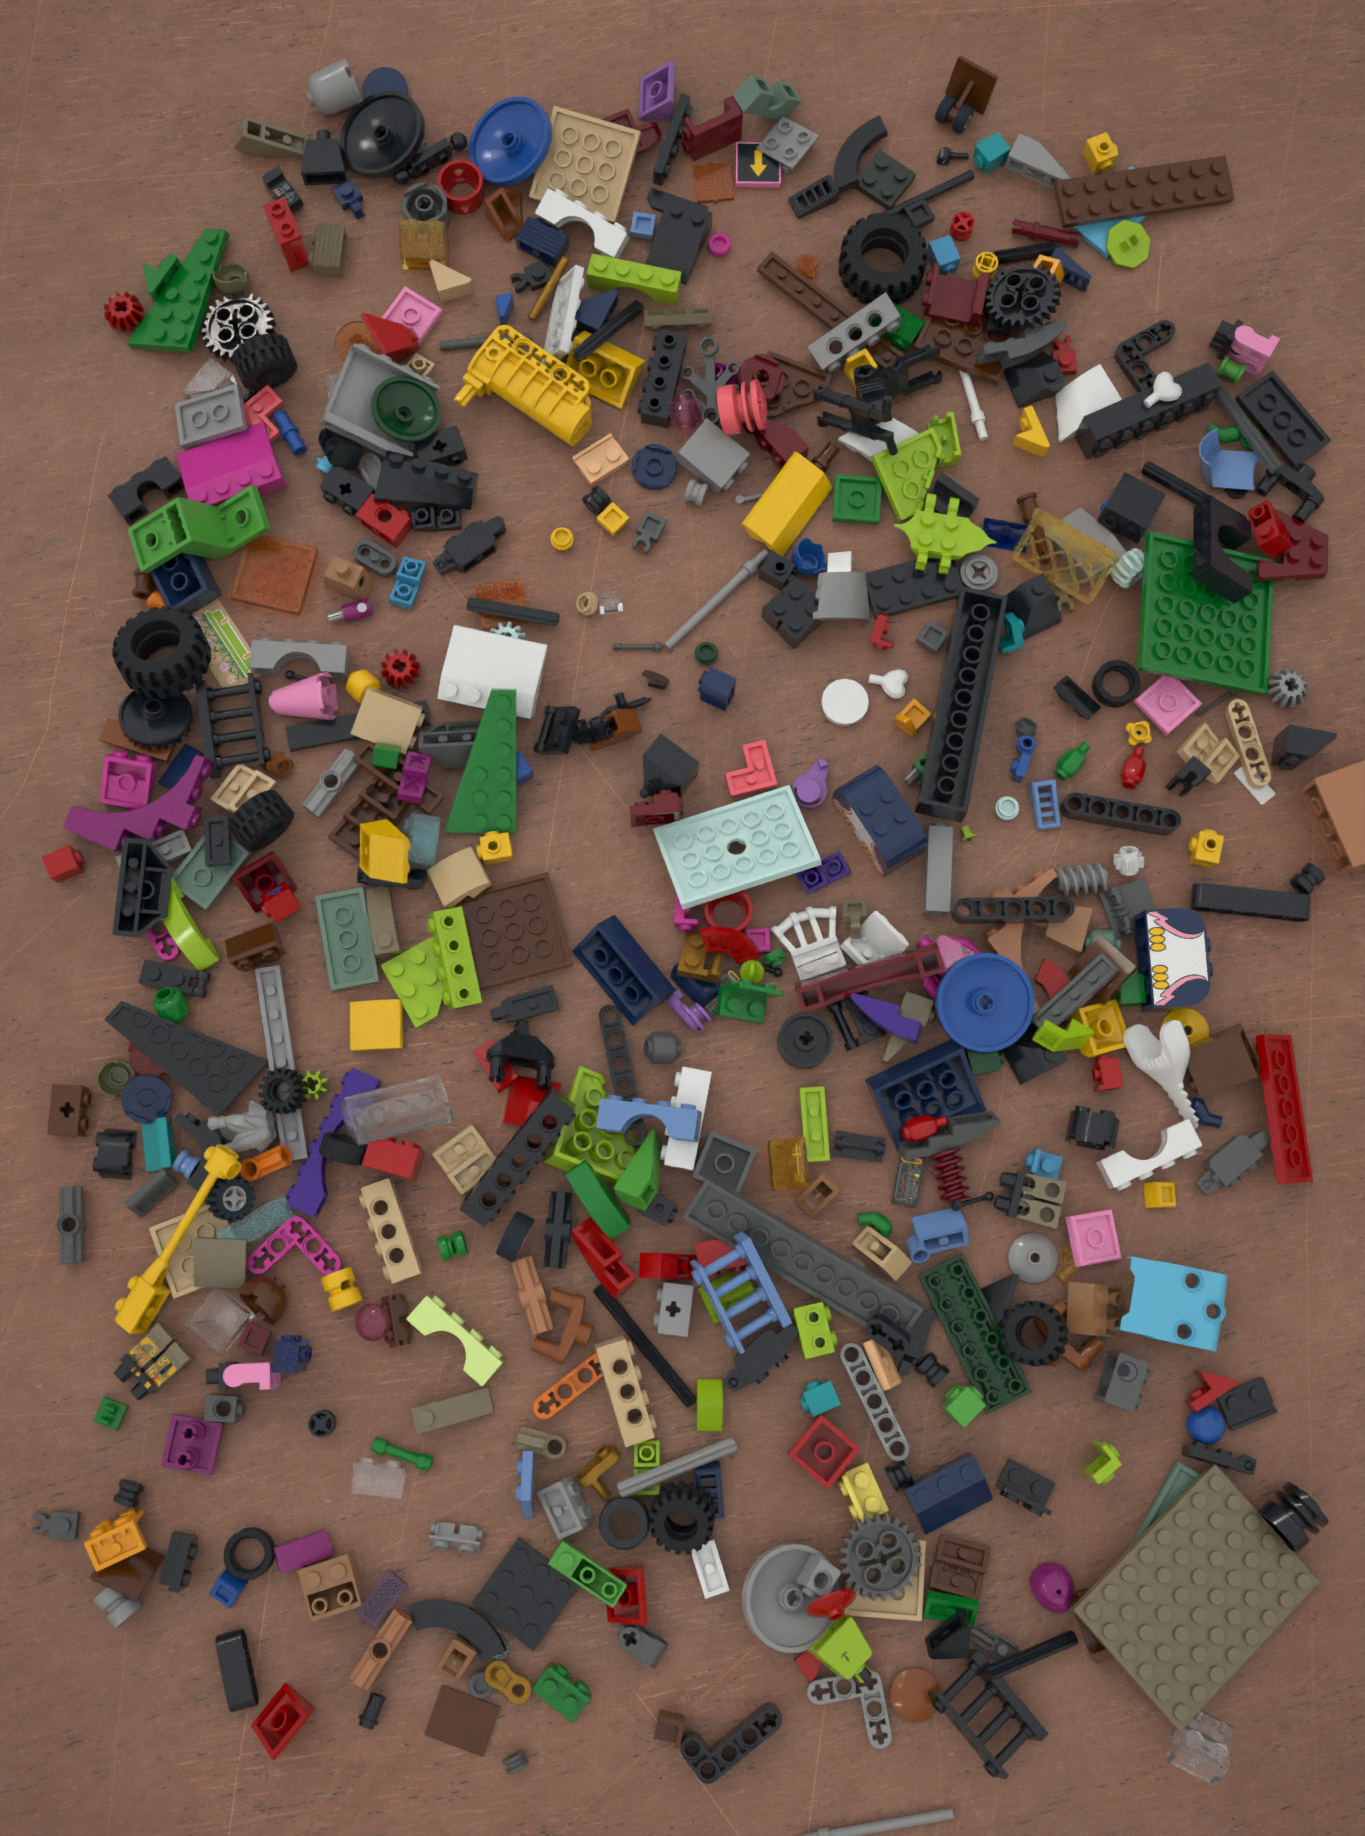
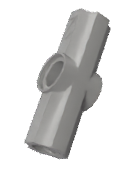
[302,748,359,818]

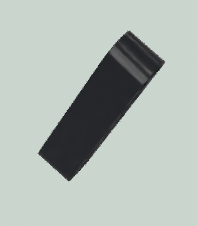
[1060,792,1181,836]
[1190,883,1310,922]
[951,897,1075,924]

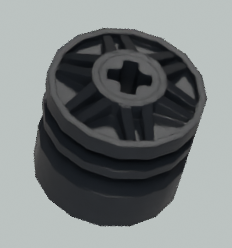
[1257,1481,1329,1554]

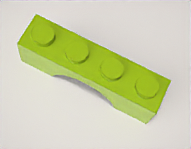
[587,253,681,306]

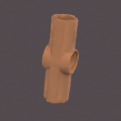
[511,1256,554,1335]
[349,1608,413,1690]

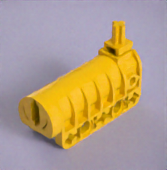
[453,325,592,446]

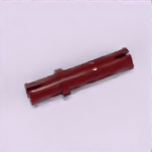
[1011,219,1081,248]

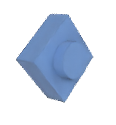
[630,211,656,240]

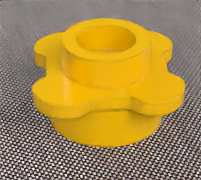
[1126,721,1152,746]

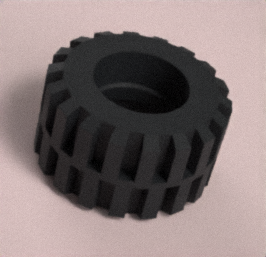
[232,333,297,391]
[227,789,295,852]
[1000,1300,1069,1367]
[649,1481,715,1555]

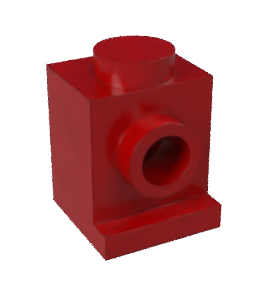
[1092,1054,1124,1093]

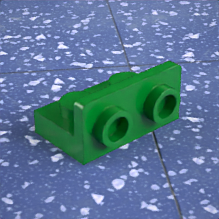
[531,1662,592,1723]

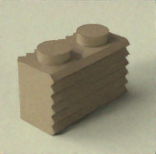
[309,222,348,277]

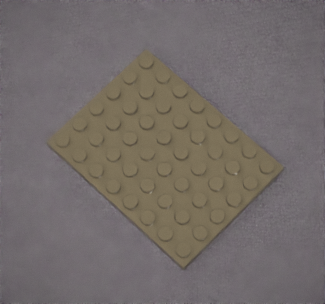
[1071,1463,1319,1731]

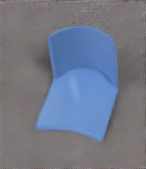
[1199,428,1260,490]

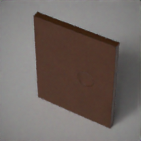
[424,1685,500,1757]

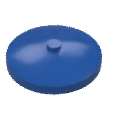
[469,97,552,187]
[935,953,1035,1052]

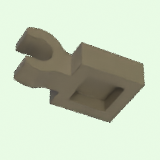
[843,899,867,939]

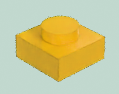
[596,502,630,536]

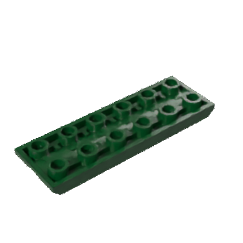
[918,1253,1032,1414]

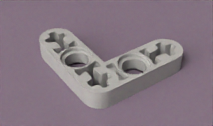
[806,1668,892,1749]

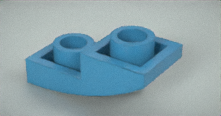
[389,556,427,610]

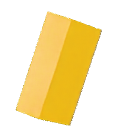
[742,452,833,557]

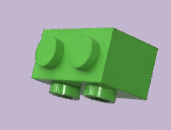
[939,1384,986,1428]

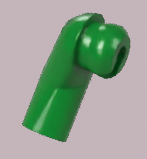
[857,1212,893,1237]

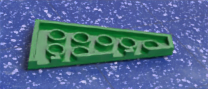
[127,229,230,353]
[444,688,517,834]

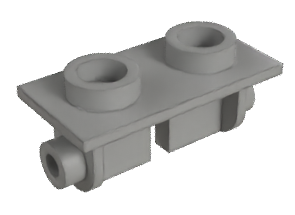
[428,1521,483,1554]

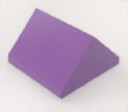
[638,60,675,122]

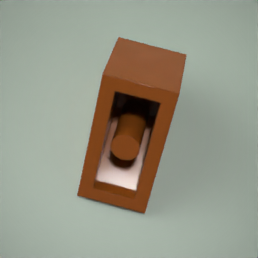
[589,709,642,751]

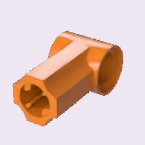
[240,1144,293,1181]

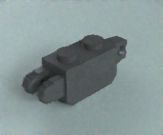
[1195,1130,1271,1195]

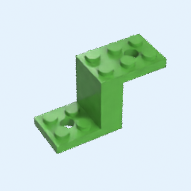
[127,485,271,573]

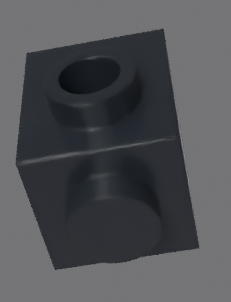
[758,550,797,591]
[638,1194,678,1226]

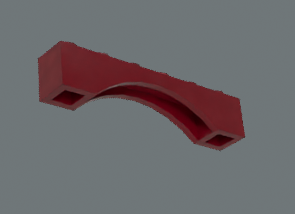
[795,943,946,1013]

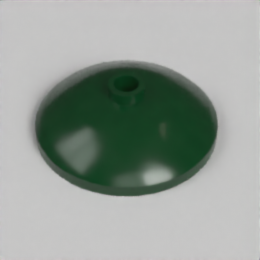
[371,376,441,443]

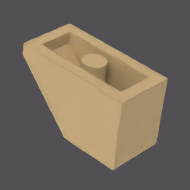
[852,1225,912,1281]

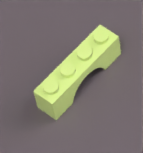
[406,1295,504,1386]

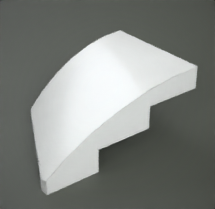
[1055,364,1122,443]
[838,418,919,462]

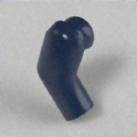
[1190,1097,1222,1128]

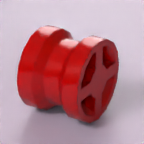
[950,211,975,241]

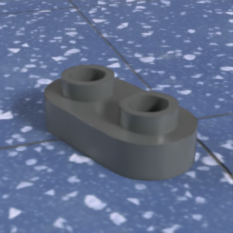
[353,539,397,577]

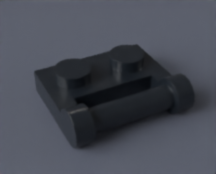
[533,705,581,755]
[827,990,887,1051]

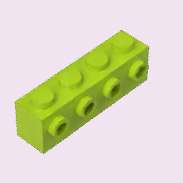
[427,906,482,1010]

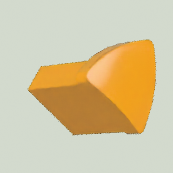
[892,698,931,738]

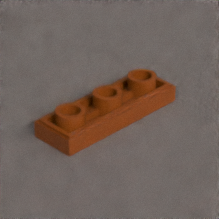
[99,718,175,763]

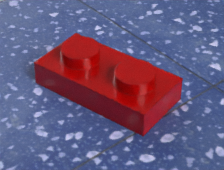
[472,1039,519,1093]

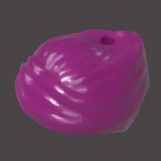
[1030,1562,1074,1613]

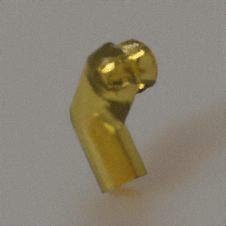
[1055,1245,1079,1284]

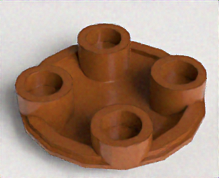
[889,1667,941,1722]

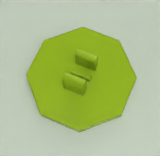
[1106,220,1150,269]

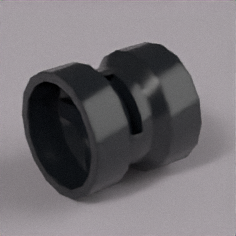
[1290,863,1325,895]
[914,1352,950,1388]

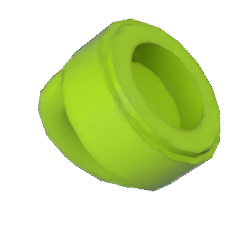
[740,959,764,984]

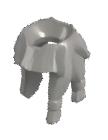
[207,1100,277,1153]

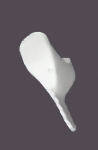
[1124,1020,1199,1129]

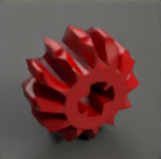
[104,292,144,333]
[381,649,421,689]

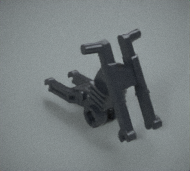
[813,344,942,455]

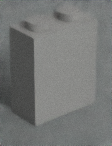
[675,418,750,495]

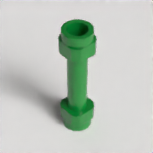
[371,1437,433,1472]

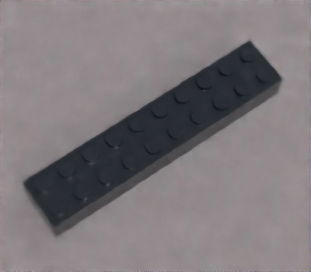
[914,586,1008,823]

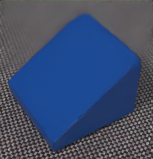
[495,293,514,325]
[517,752,534,786]
[209,1568,248,1609]

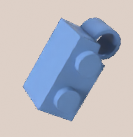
[906,1208,969,1263]

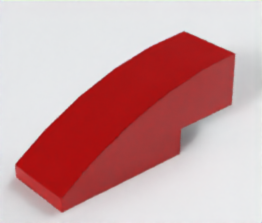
[571,1218,637,1300]

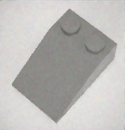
[1045,507,1126,588]

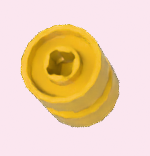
[320,1267,363,1312]

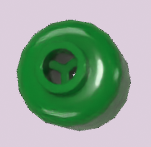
[153,987,190,1023]

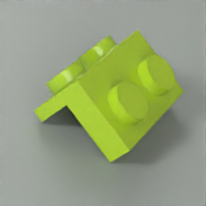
[1081,1440,1122,1484]

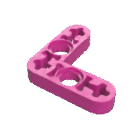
[247,1216,343,1275]

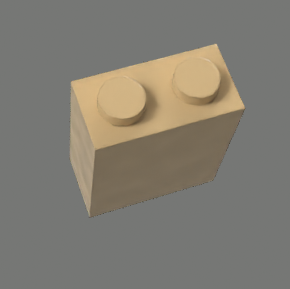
[351,686,425,754]

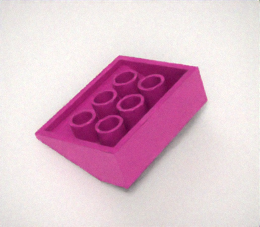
[176,422,287,506]

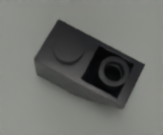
[318,428,364,471]

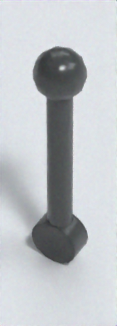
[613,642,662,651]

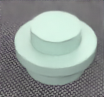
[995,796,1019,820]

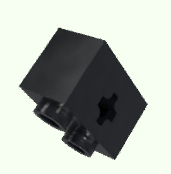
[414,425,468,466]
[320,465,375,517]

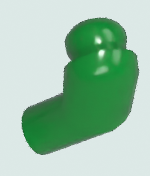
[1206,423,1242,444]

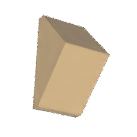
[429,259,474,302]

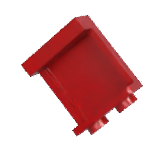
[263,197,309,272]

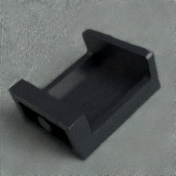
[1097,472,1166,543]

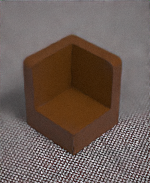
[654,1709,685,1749]

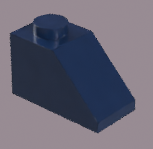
[575,289,619,334]

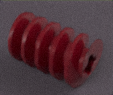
[931,1148,971,1202]

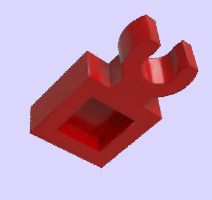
[1051,335,1077,375]

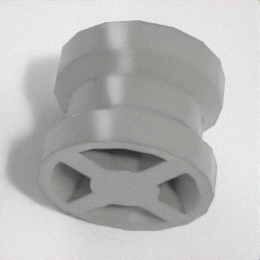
[684,479,709,507]

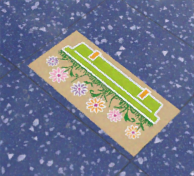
[191,598,259,688]

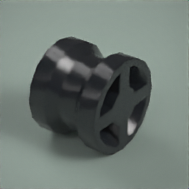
[582,485,611,515]
[308,1410,337,1437]
[884,1460,914,1492]
[113,1479,145,1508]

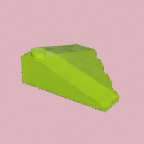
[544,1066,637,1184]

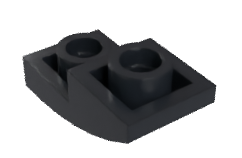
[411,504,462,532]

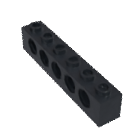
[460,1087,576,1227]

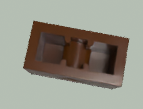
[47,1084,92,1137]

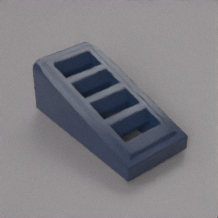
[1051,247,1092,292]
[695,1461,724,1518]

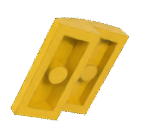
[350,999,403,1052]

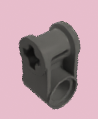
[618,1623,669,1669]

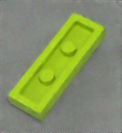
[799,1086,830,1163]

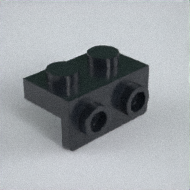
[160,1531,199,1593]

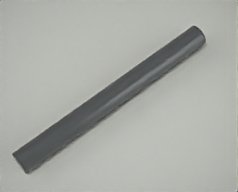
[440,332,532,351]

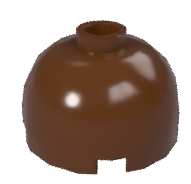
[237,1276,288,1326]

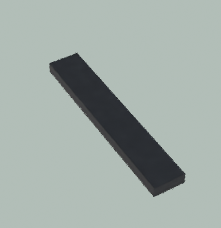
[285,700,431,752]

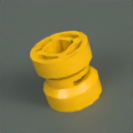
[972,252,998,283]

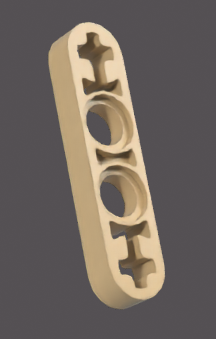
[1225,699,1271,789]

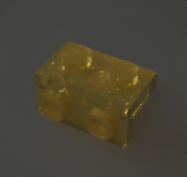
[767,1137,810,1191]

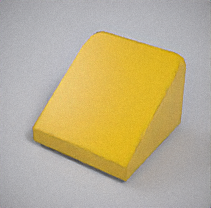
[1144,1182,1176,1208]

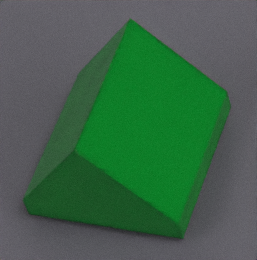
[372,742,401,770]

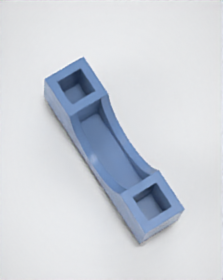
[596,1095,702,1143]

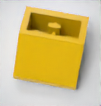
[359,819,411,884]

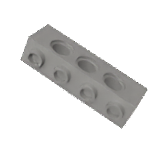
[808,292,903,373]

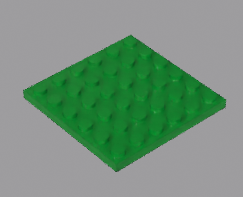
[1137,531,1275,696]

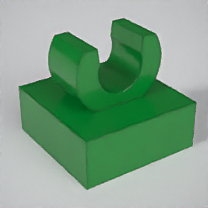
[93,1397,129,1431]

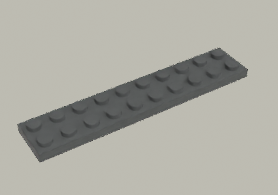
[682,1175,925,1346]

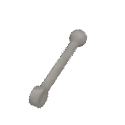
[735,493,764,505]

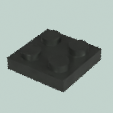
[854,149,916,210]

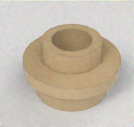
[576,592,598,616]

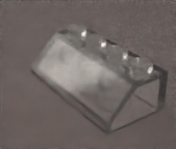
[340,1074,455,1146]

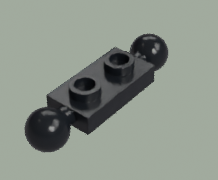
[393,132,467,186]

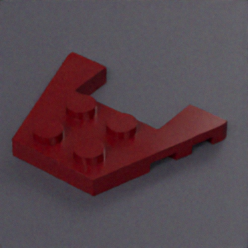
[1255,508,1328,582]

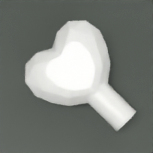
[1143,372,1182,408]
[868,669,908,699]

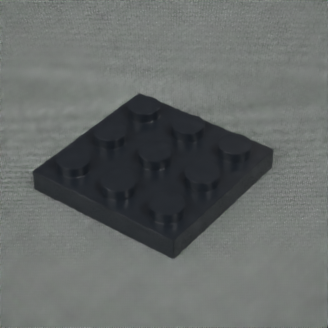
[472,1537,580,1651]

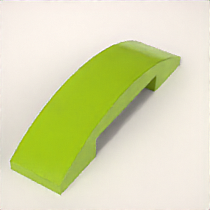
[163,877,221,971]

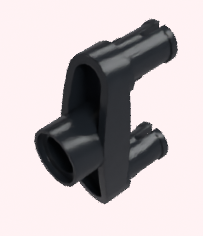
[1255,463,1324,523]

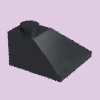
[1003,352,1066,408]
[1005,573,1061,640]
[1001,1023,1068,1085]

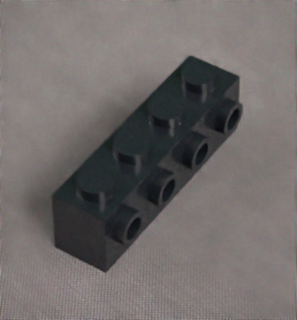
[637,329,687,428]

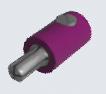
[327,598,373,623]

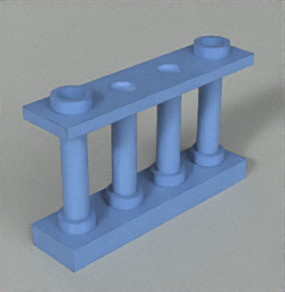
[690,1232,792,1354]

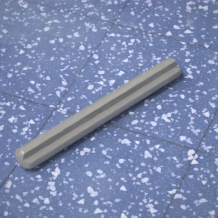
[617,1437,737,1497]

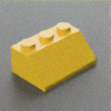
[562,331,645,409]

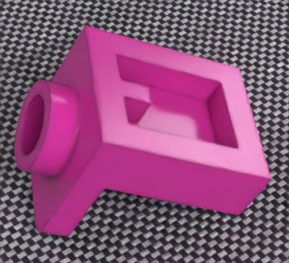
[674,894,699,932]

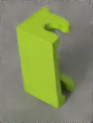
[927,412,961,468]

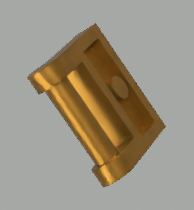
[677,931,724,983]

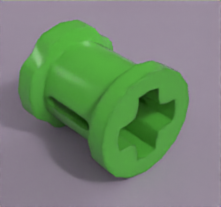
[1216,355,1247,384]

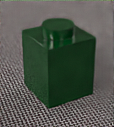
[965,1050,1004,1076]

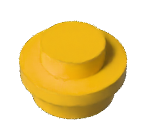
[550,527,574,551]

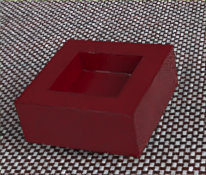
[238,1322,272,1355]

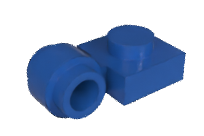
[1010,735,1036,783]

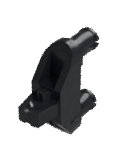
[486,1020,555,1091]

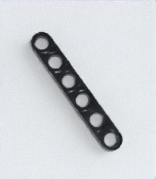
[599,1005,646,1147]

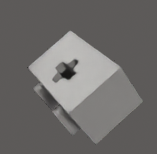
[653,1282,694,1337]

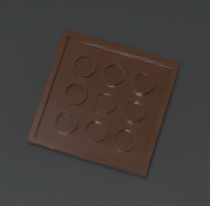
[913,272,1022,386]
[456,872,573,990]

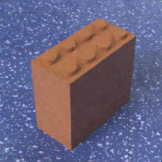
[1299,760,1365,877]

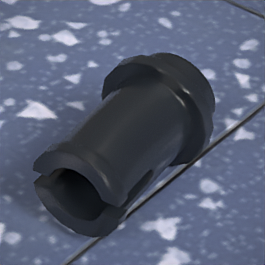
[358,1692,386,1730]

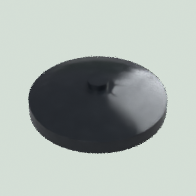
[340,91,425,178]

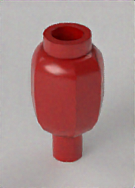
[1120,747,1146,789]
[901,1115,947,1142]

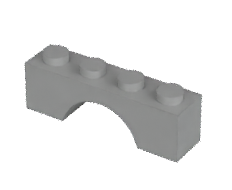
[249,638,351,680]

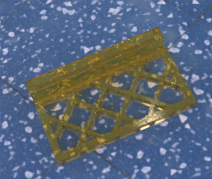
[1010,508,1122,605]

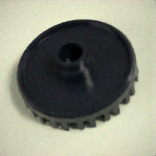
[118,691,193,751]

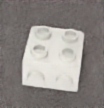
[840,911,909,965]

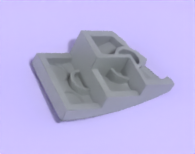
[813,572,870,621]

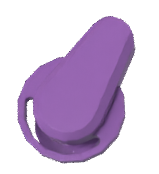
[791,759,829,808]
[665,989,712,1033]

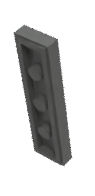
[1031,952,1120,1028]

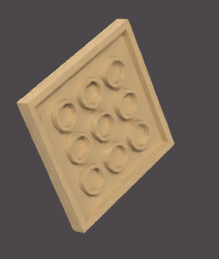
[529,106,642,224]

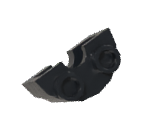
[92,1128,137,1180]

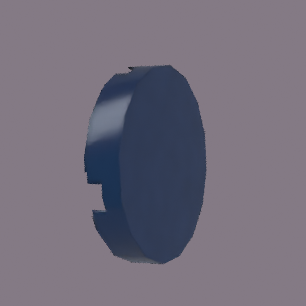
[363,67,408,99]
[632,444,677,490]
[121,1073,172,1124]

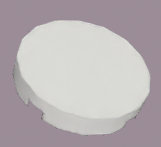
[821,679,869,726]

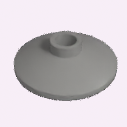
[1008,1233,1058,1283]

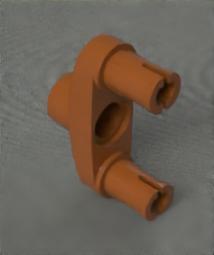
[531,1288,594,1364]
[1033,1299,1105,1372]

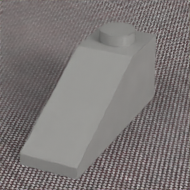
[1005,133,1070,190]

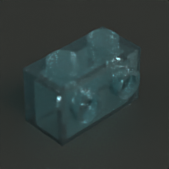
[403,813,441,867]

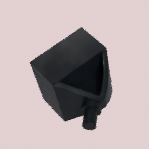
[639,734,699,798]

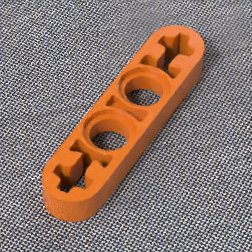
[533,1353,617,1419]

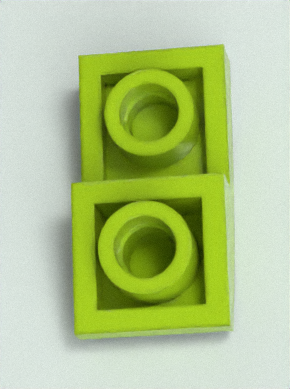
[634,1441,660,1496]

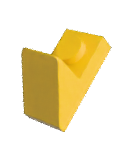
[1012,406,1050,457]

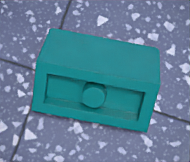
[141,1117,176,1172]

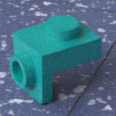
[998,612,1025,653]

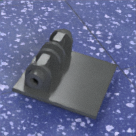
[1099,878,1155,938]

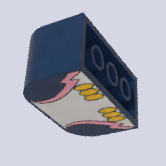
[832,765,929,877]
[1134,908,1213,1013]

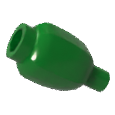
[1054,742,1090,781]

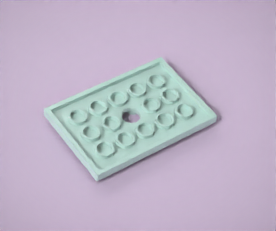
[653,785,822,910]

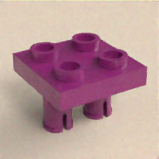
[161,1414,224,1475]

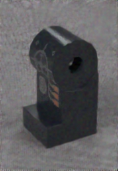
[262,166,304,213]

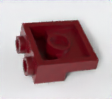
[630,790,684,827]

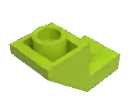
[1032,1019,1094,1052]

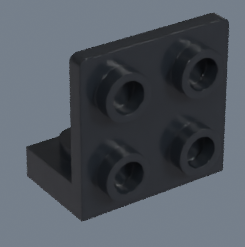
[995,1458,1056,1517]

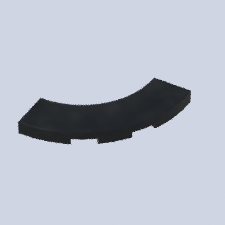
[834,115,888,193]
[408,1599,507,1662]

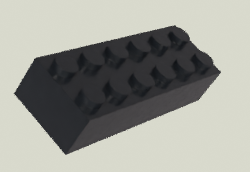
[1074,362,1221,460]

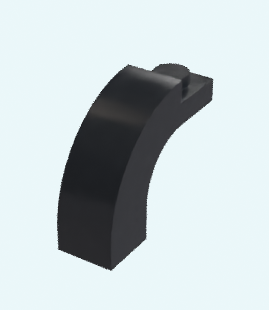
[173,1113,226,1198]

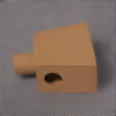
[324,556,375,600]
[1031,905,1093,956]

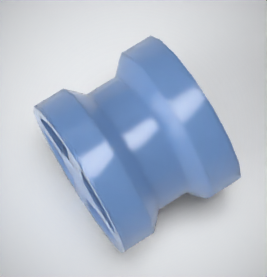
[172,1149,201,1180]

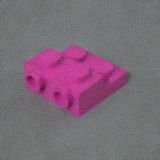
[99,750,158,809]

